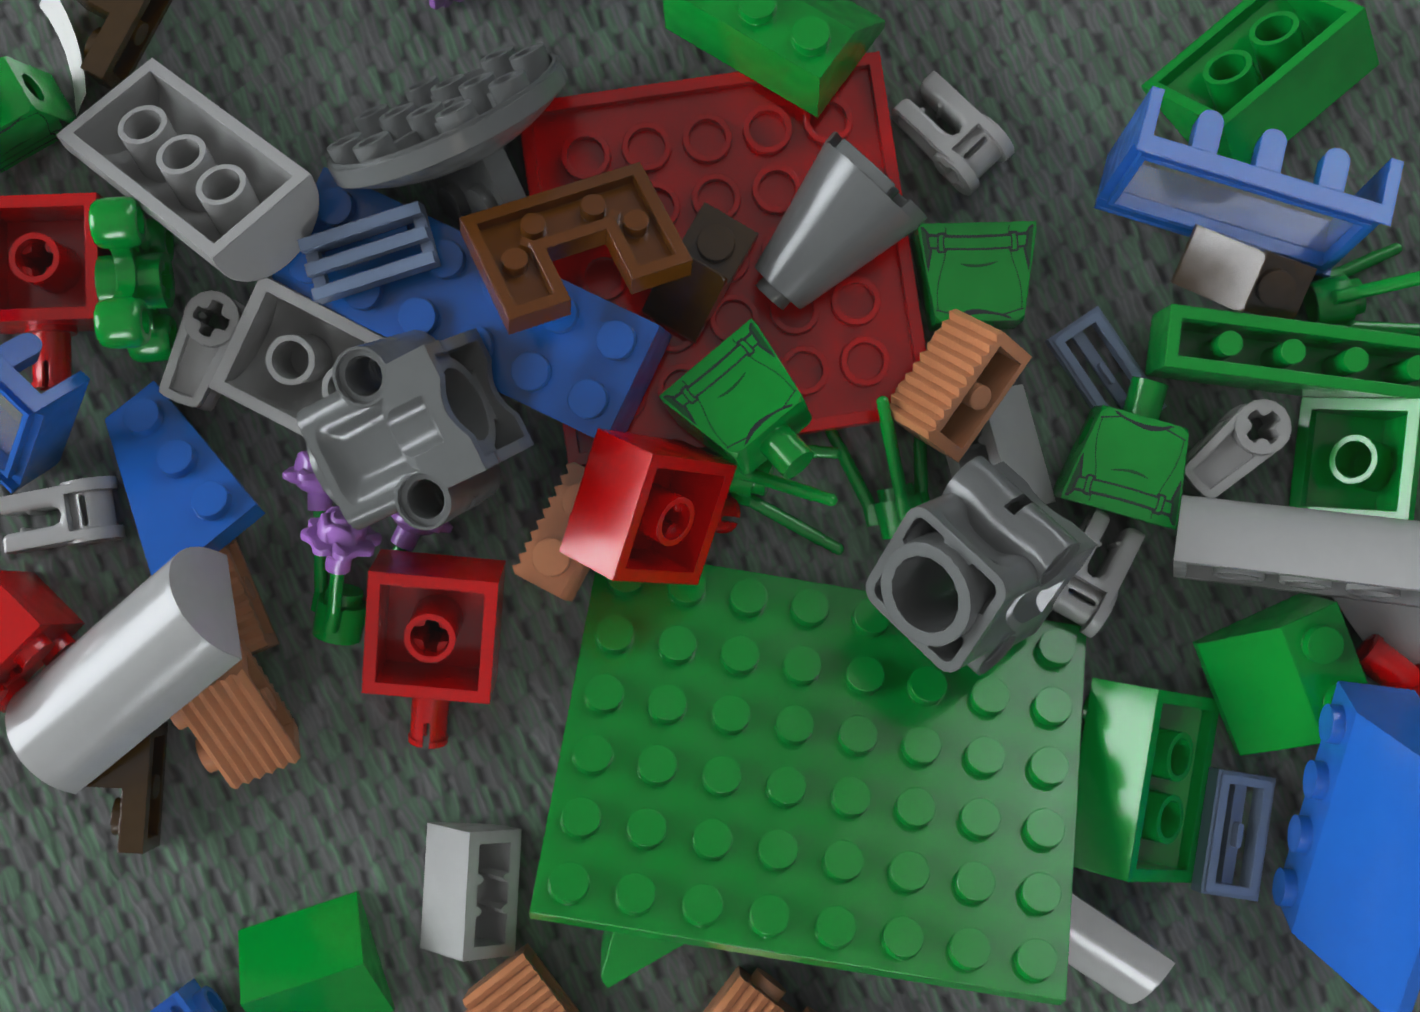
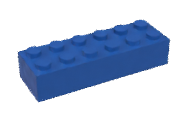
[272,167,673,438]

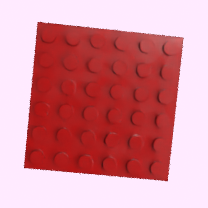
[521,51,926,467]

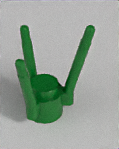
[1303,243,1420,336]
[825,396,930,540]
[729,444,844,555]

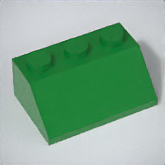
[663,0,885,118]
[1141,0,1379,164]
[1074,677,1219,883]

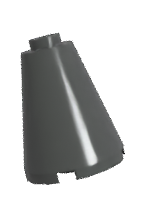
[755,131,927,310]

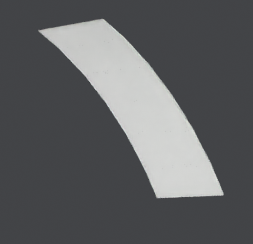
[39,0,86,116]

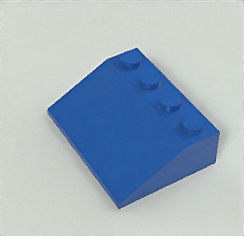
[1272,681,1420,1012]

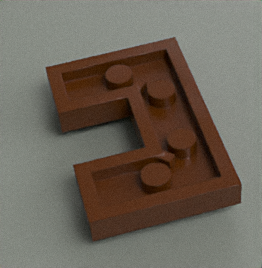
[459,162,693,335]

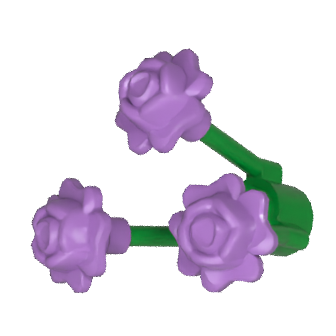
[282,450,453,646]

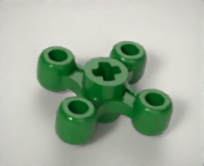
[89,197,178,363]

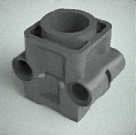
[297,328,534,531]
[866,456,1097,676]

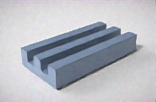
[297,200,441,304]
[1045,306,1167,410]
[1191,767,1276,902]

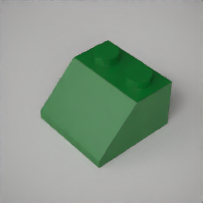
[1192,593,1368,756]

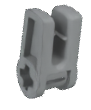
[891,71,1015,196]
[159,290,246,411]
[1183,399,1292,498]
[0,476,126,554]
[1051,507,1146,638]

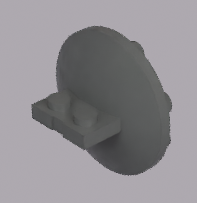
[326,43,568,225]

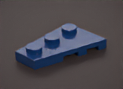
[105,381,266,575]

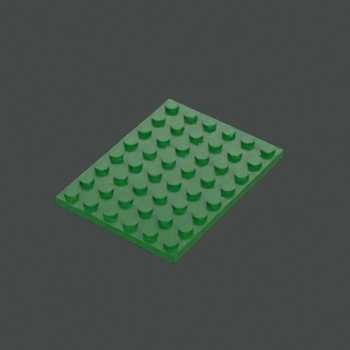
[529,564,1086,1005]

